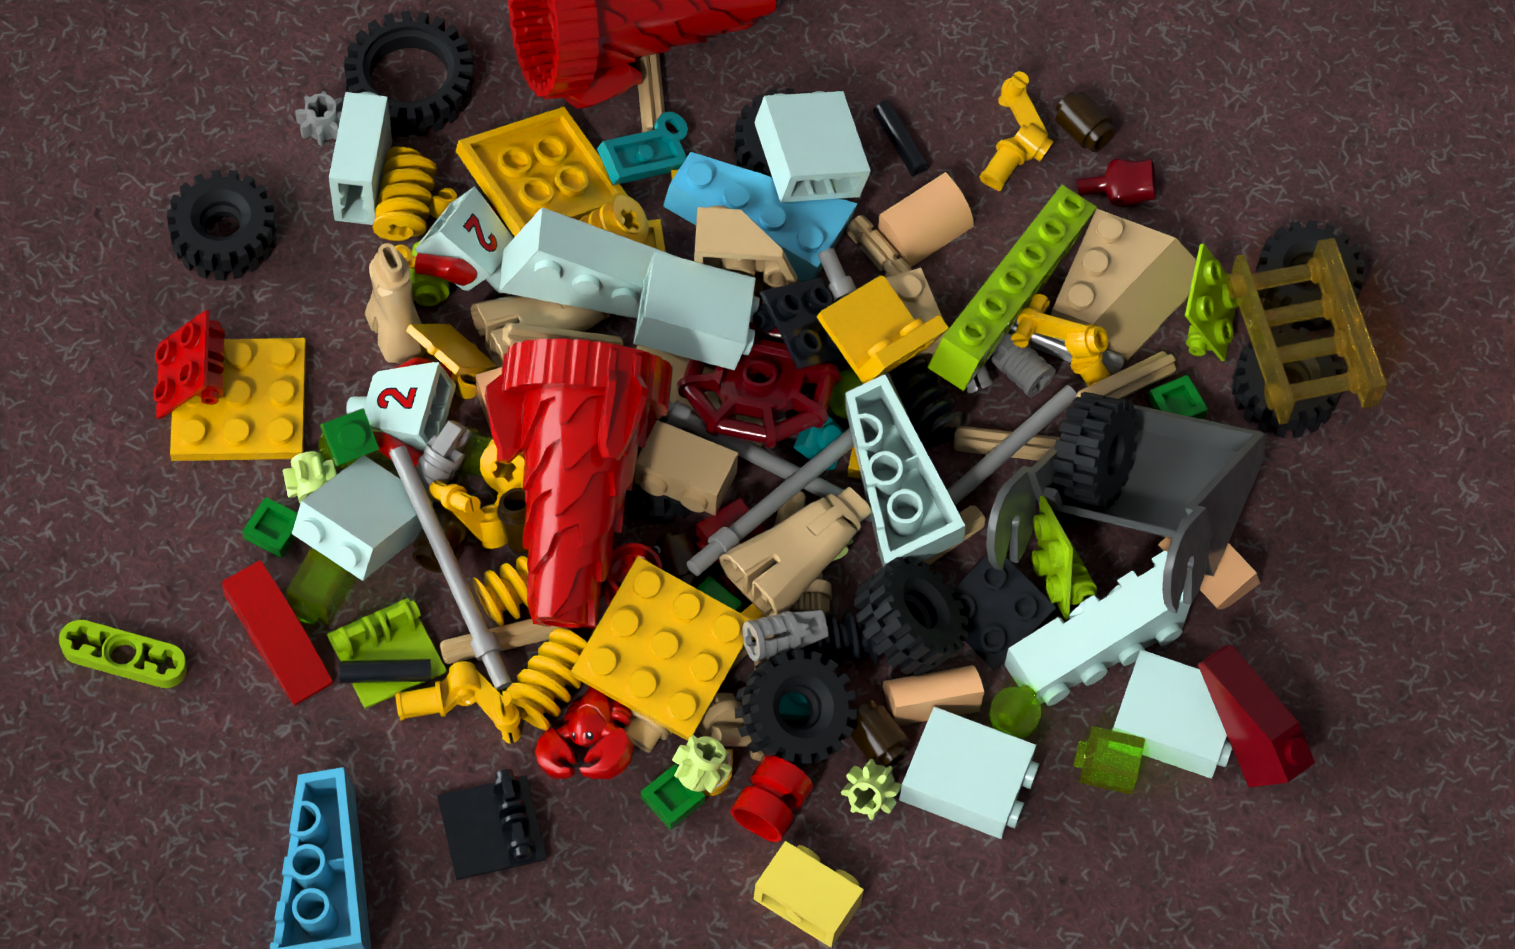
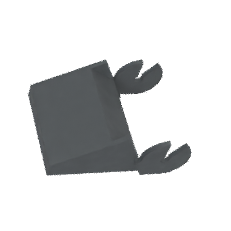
[986,404,1265,613]

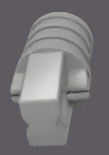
[991,333,1056,398]
[415,421,472,502]
[742,610,829,661]

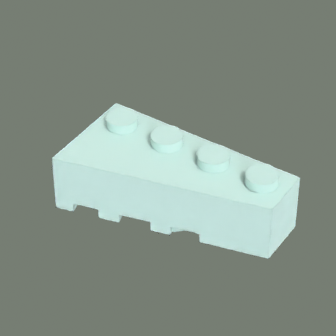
[499,207,680,319]
[846,374,965,567]
[1004,550,1190,708]

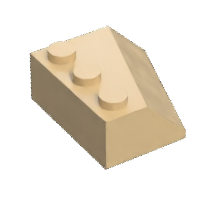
[694,205,800,308]
[1051,208,1196,363]

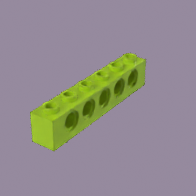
[927,185,1097,391]

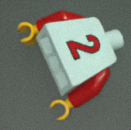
[395,187,513,294]
[347,357,477,485]

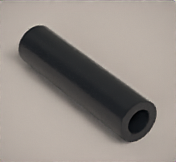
[873,100,929,177]
[339,659,431,684]

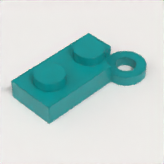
[597,112,688,185]

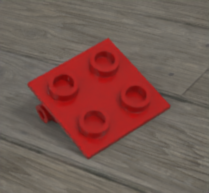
[153,309,225,419]

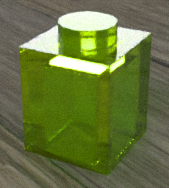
[286,548,354,626]
[1073,726,1145,795]

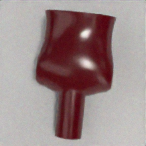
[1077,158,1157,207]

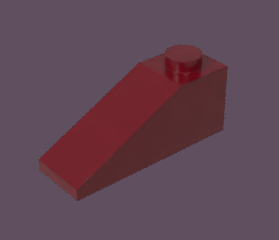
[1198,645,1315,787]

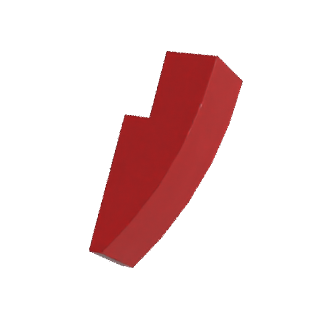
[221,560,333,706]

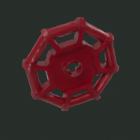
[677,322,841,448]

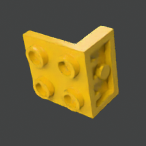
[817,275,949,384]

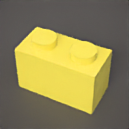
[754,841,864,948]

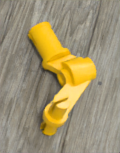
[979,71,1054,191]
[1011,294,1111,386]
[428,480,507,549]
[395,661,521,743]

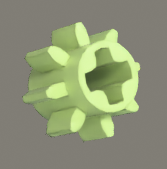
[283,451,337,504]
[672,735,732,793]
[841,759,902,820]

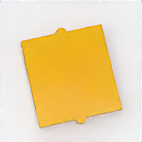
[406,324,498,375]

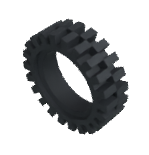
[344,11,474,137]

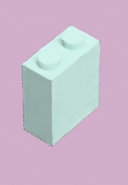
[754,91,871,202]
[329,92,392,225]
[633,251,760,370]
[292,456,434,581]
[1109,649,1232,779]
[899,707,1039,839]

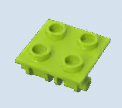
[1185,243,1240,361]
[1032,496,1097,619]
[327,598,447,709]

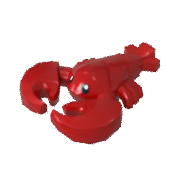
[535,686,634,779]

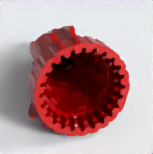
[508,0,777,109]
[485,338,673,629]

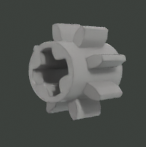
[295,91,343,145]

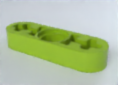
[59,620,187,688]

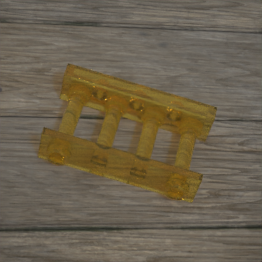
[1227,238,1387,424]

